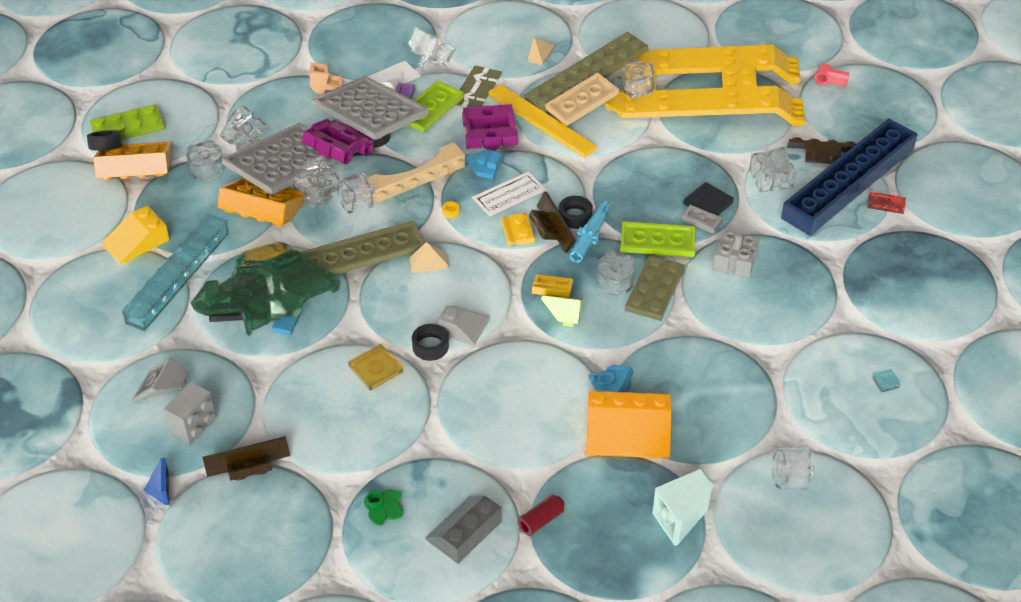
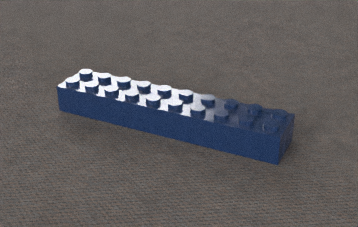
[781,118,918,236]

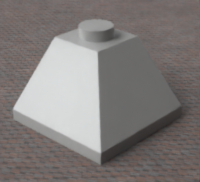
[438,306,490,346]
[132,358,189,402]

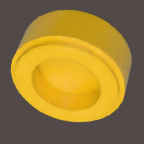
[442,201,460,218]

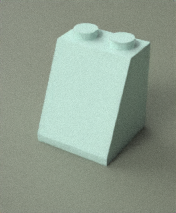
[653,469,713,546]

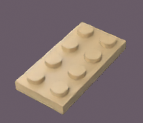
[545,72,619,126]

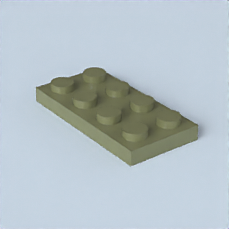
[625,255,685,321]

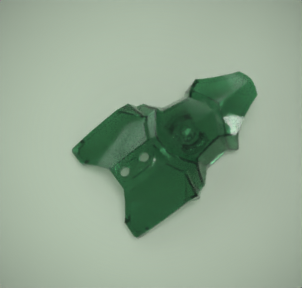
[191,242,340,336]

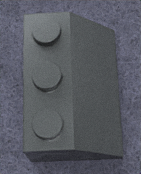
[425,495,502,564]

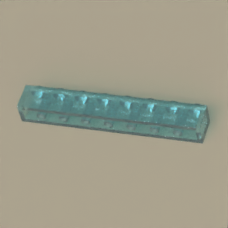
[122,214,229,331]

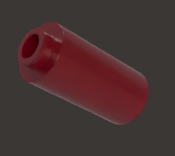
[517,494,565,536]

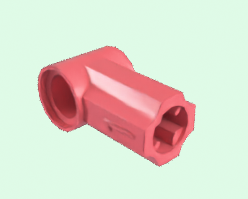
[814,63,849,87]

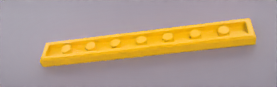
[489,84,597,158]

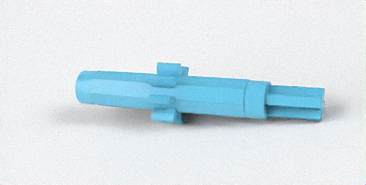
[569,201,611,263]

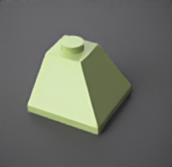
[542,295,583,327]

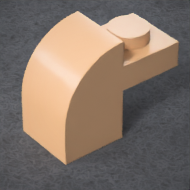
[309,63,343,95]

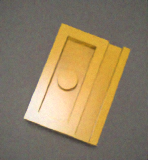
[501,213,535,246]
[532,274,573,298]

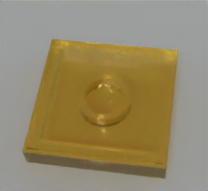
[348,344,403,390]

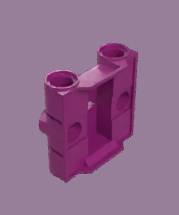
[462,104,518,151]
[302,119,374,165]

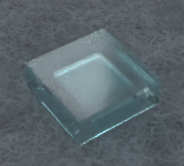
[872,369,901,393]

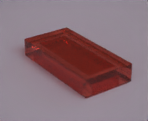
[867,192,906,214]

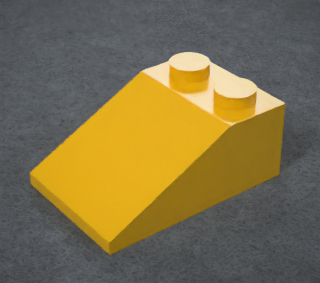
[102,205,169,265]

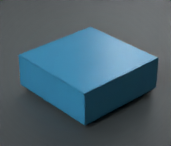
[272,313,298,335]

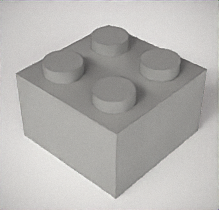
[164,381,216,445]

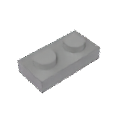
[681,205,723,234]

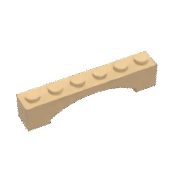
[362,142,465,205]

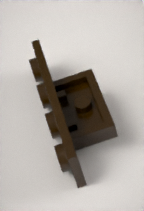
[787,137,856,164]
[529,192,575,253]
[202,436,290,481]

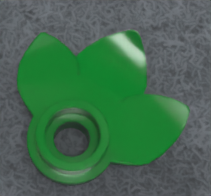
[364,489,403,526]

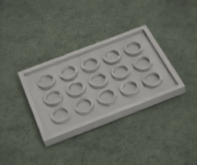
[312,76,429,140]
[222,122,339,195]

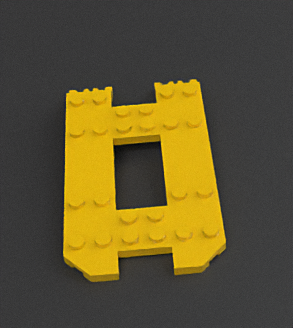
[605,44,805,126]

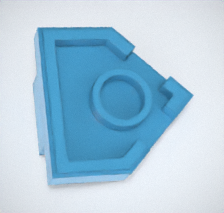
[465,149,504,179]
[588,365,633,392]

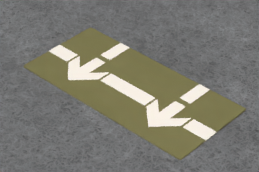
[456,65,502,107]

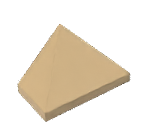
[527,37,555,65]
[409,242,449,273]

